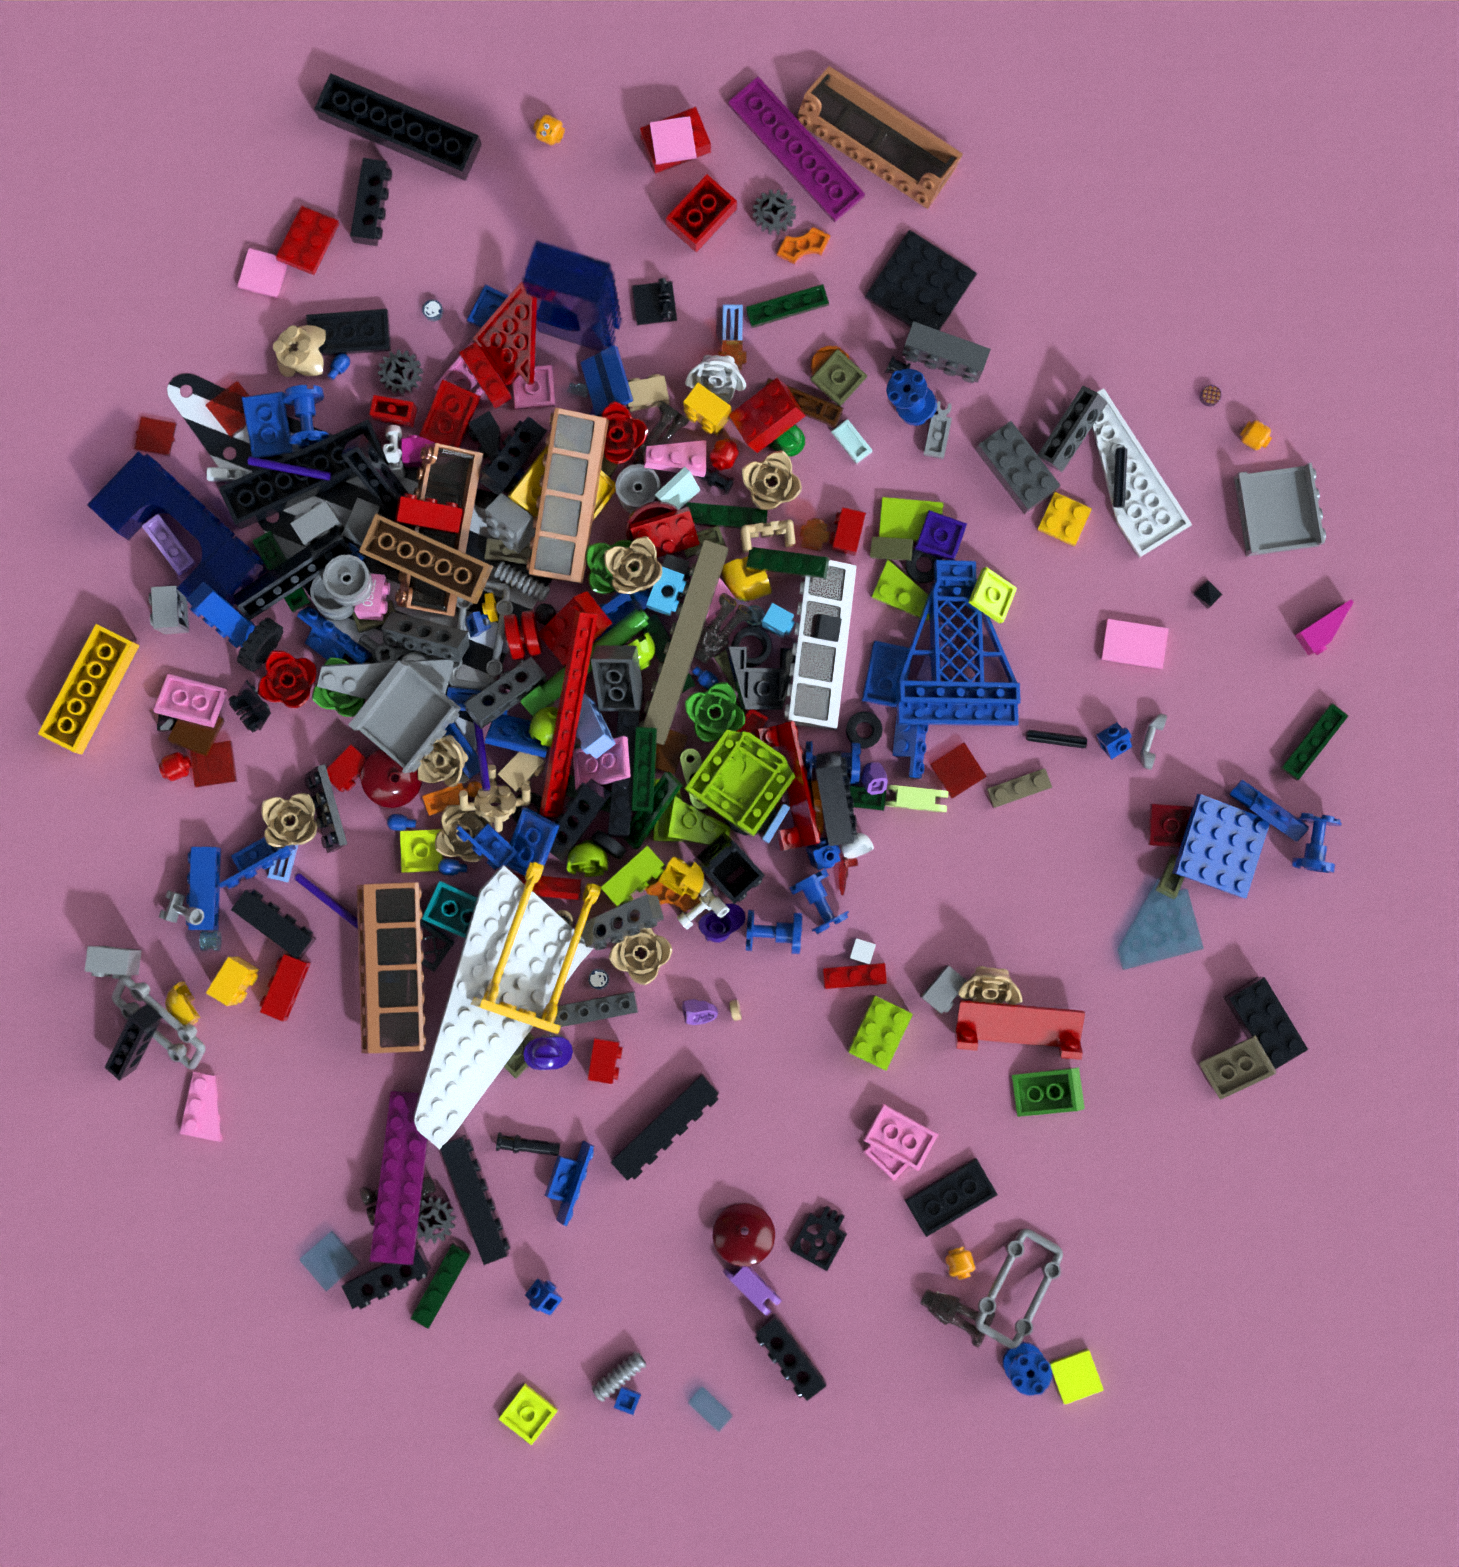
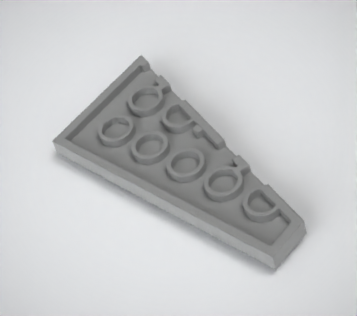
[317,659,454,699]

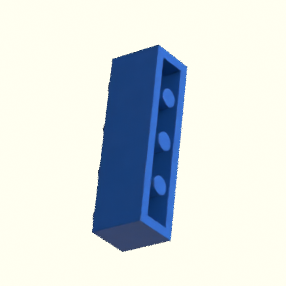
[186,581,256,648]
[186,847,221,930]

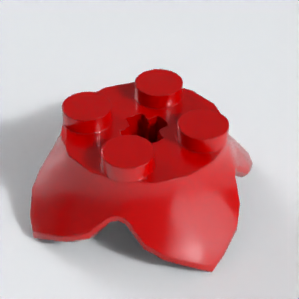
[585,401,648,464]
[258,651,316,708]

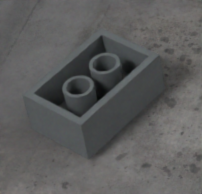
[591,645,644,712]

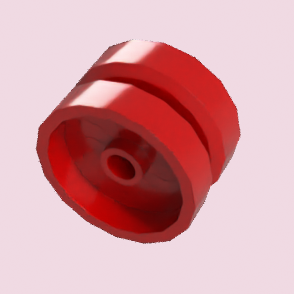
[504,610,542,660]

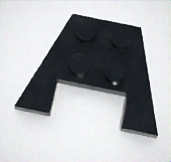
[725,646,802,710]

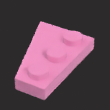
[644,440,706,477]
[180,1071,222,1142]

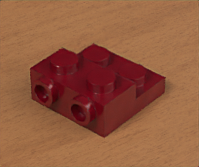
[1148,804,1193,848]

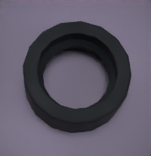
[731,626,772,667]

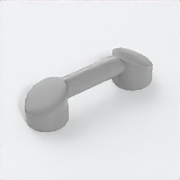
[1140,713,1167,770]

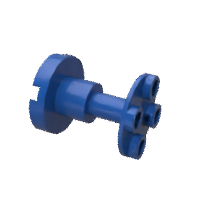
[886,369,937,426]
[282,385,329,449]
[804,741,861,784]
[1292,813,1342,873]
[789,868,849,934]
[745,910,802,954]
[1002,1342,1052,1396]

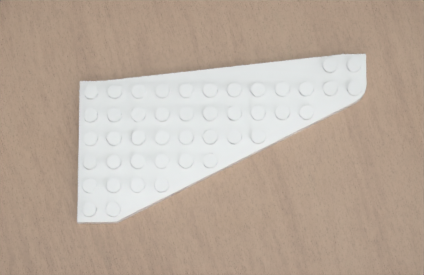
[414,865,593,1149]

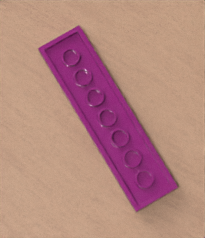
[728,77,865,223]
[370,1091,428,1265]

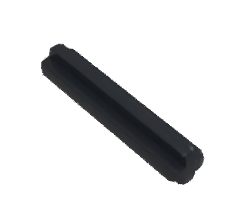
[1113,447,1128,508]
[1026,730,1087,749]

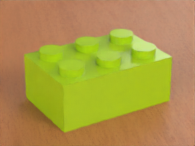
[601,846,665,907]
[847,995,913,1071]

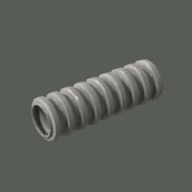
[494,561,550,603]
[592,1351,646,1402]

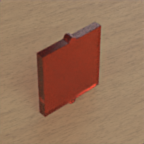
[134,416,177,456]

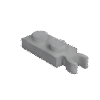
[923,401,952,459]

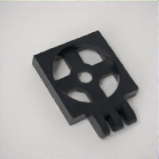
[790,1205,847,1271]

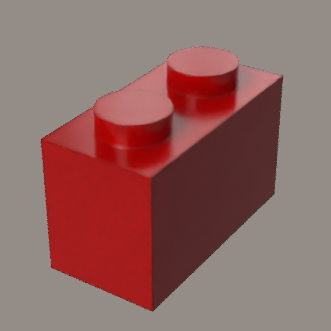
[369,395,417,428]
[829,507,866,556]
[327,744,367,792]
[588,1038,623,1084]

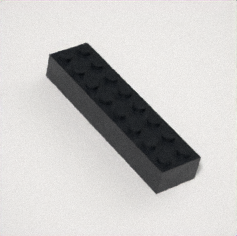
[314,73,482,181]
[219,419,387,529]

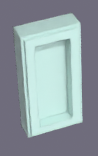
[831,419,873,464]

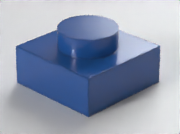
[614,1386,641,1415]

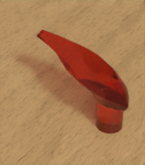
[839,856,858,895]

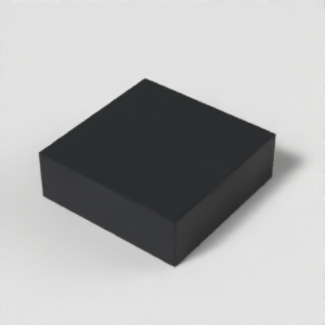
[814,614,842,642]

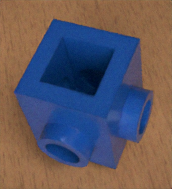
[1096,722,1132,760]
[805,837,841,870]
[525,1278,563,1316]

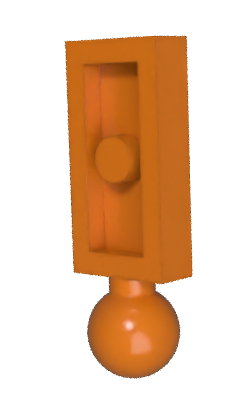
[422,781,482,816]

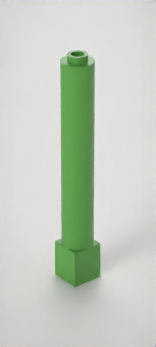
[520,608,649,717]

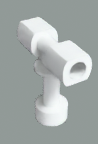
[383,425,405,478]
[677,879,730,930]

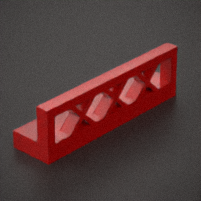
[513,873,582,900]

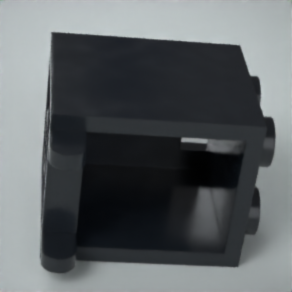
[693,832,765,904]

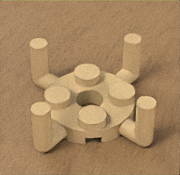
[740,519,796,553]
[459,764,531,832]

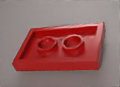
[276,206,339,275]
[419,379,481,448]
[630,507,700,558]

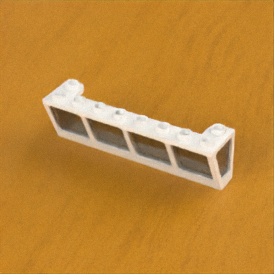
[784,560,856,730]

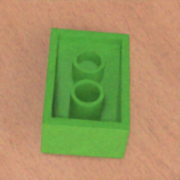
[1012,1067,1085,1117]

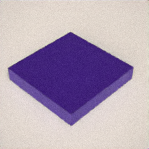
[915,510,967,561]

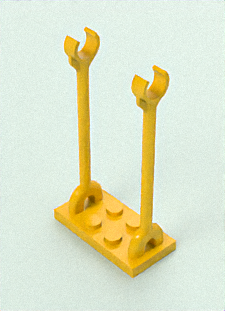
[470,862,601,1034]

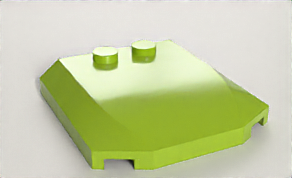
[685,730,795,837]

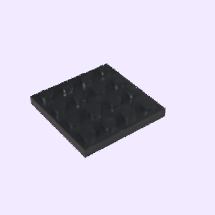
[865,230,977,331]

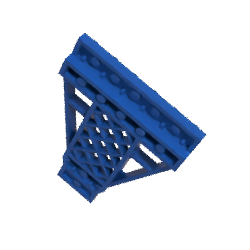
[896,560,1021,726]

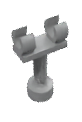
[159,890,204,925]

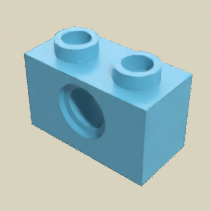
[646,567,687,616]
[762,603,795,638]

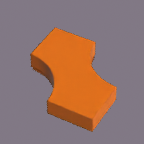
[777,227,831,264]
[810,780,824,835]
[645,880,700,913]

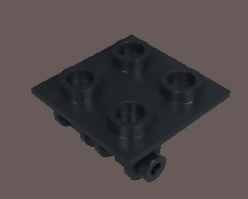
[632,278,677,325]
[228,680,271,733]

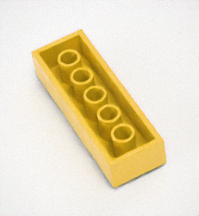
[38,624,140,755]

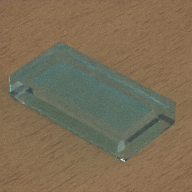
[688,1386,733,1432]

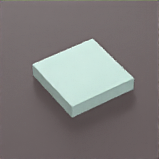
[655,467,700,509]

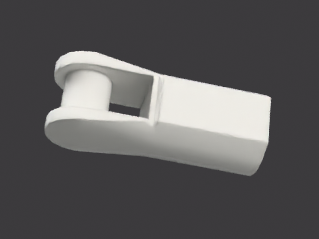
[207,467,246,482]

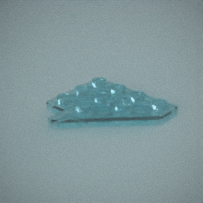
[1117,877,1204,970]

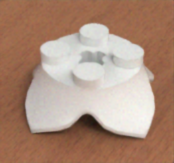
[685,355,746,403]

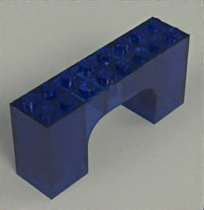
[522,240,622,352]
[87,451,267,606]

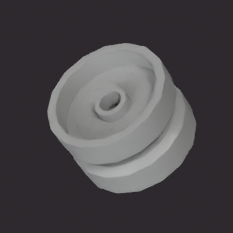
[615,464,662,514]
[323,555,373,607]
[310,573,355,620]

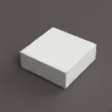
[850,938,876,964]

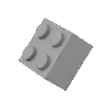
[485,493,535,553]
[290,501,345,547]
[149,586,189,634]
[85,946,142,979]

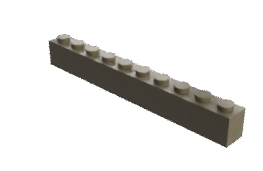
[639,540,729,745]

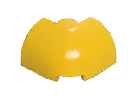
[721,556,772,602]
[659,856,704,900]
[165,982,200,1025]

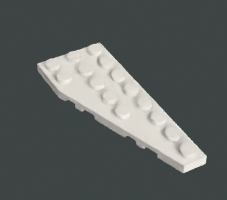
[1092,388,1192,558]

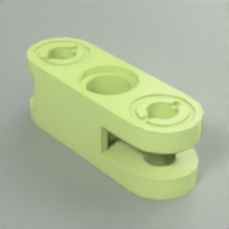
[680,749,708,810]
[885,785,949,812]

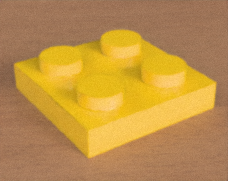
[1037,492,1092,547]

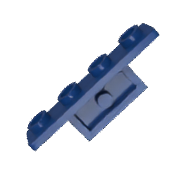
[593,588,651,643]
[297,607,372,664]
[892,715,928,779]
[1230,780,1309,842]
[455,823,518,870]
[219,837,296,889]
[545,1141,594,1226]

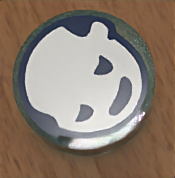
[422,299,443,321]
[588,969,609,990]

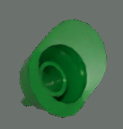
[768,425,805,456]

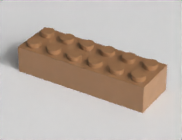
[359,514,494,604]

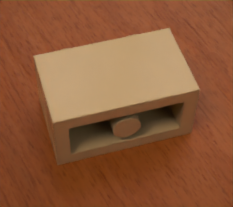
[628,374,669,412]
[498,752,546,793]

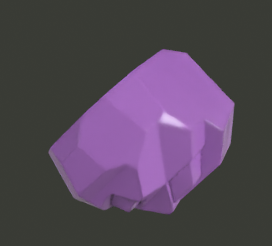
[861,762,888,795]
[682,999,718,1025]

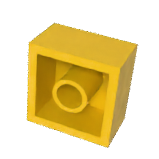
[683,383,731,436]
[206,956,259,1006]

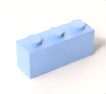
[576,693,615,759]

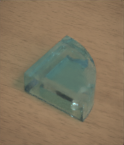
[567,383,588,398]

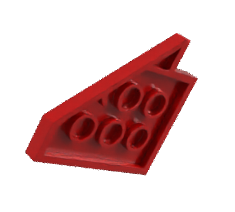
[472,282,537,385]

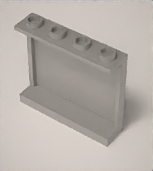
[1234,463,1326,557]
[349,660,461,773]

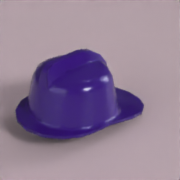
[699,903,745,943]
[524,1037,573,1070]

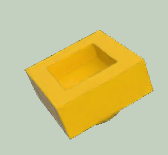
[482,593,498,622]

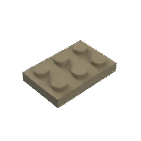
[1199,1035,1276,1100]

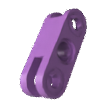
[723,1266,782,1316]

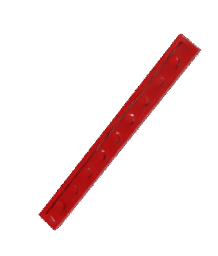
[539,611,598,817]

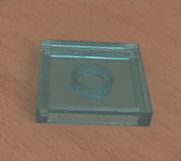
[299,1231,359,1291]

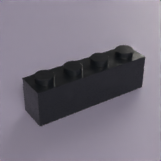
[231,889,316,959]

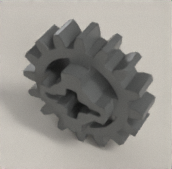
[753,190,796,235]
[378,349,423,395]
[417,1196,456,1244]

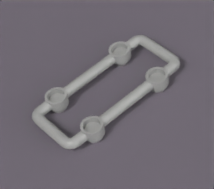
[449,581,513,691]
[112,976,206,1069]
[975,1229,1063,1349]

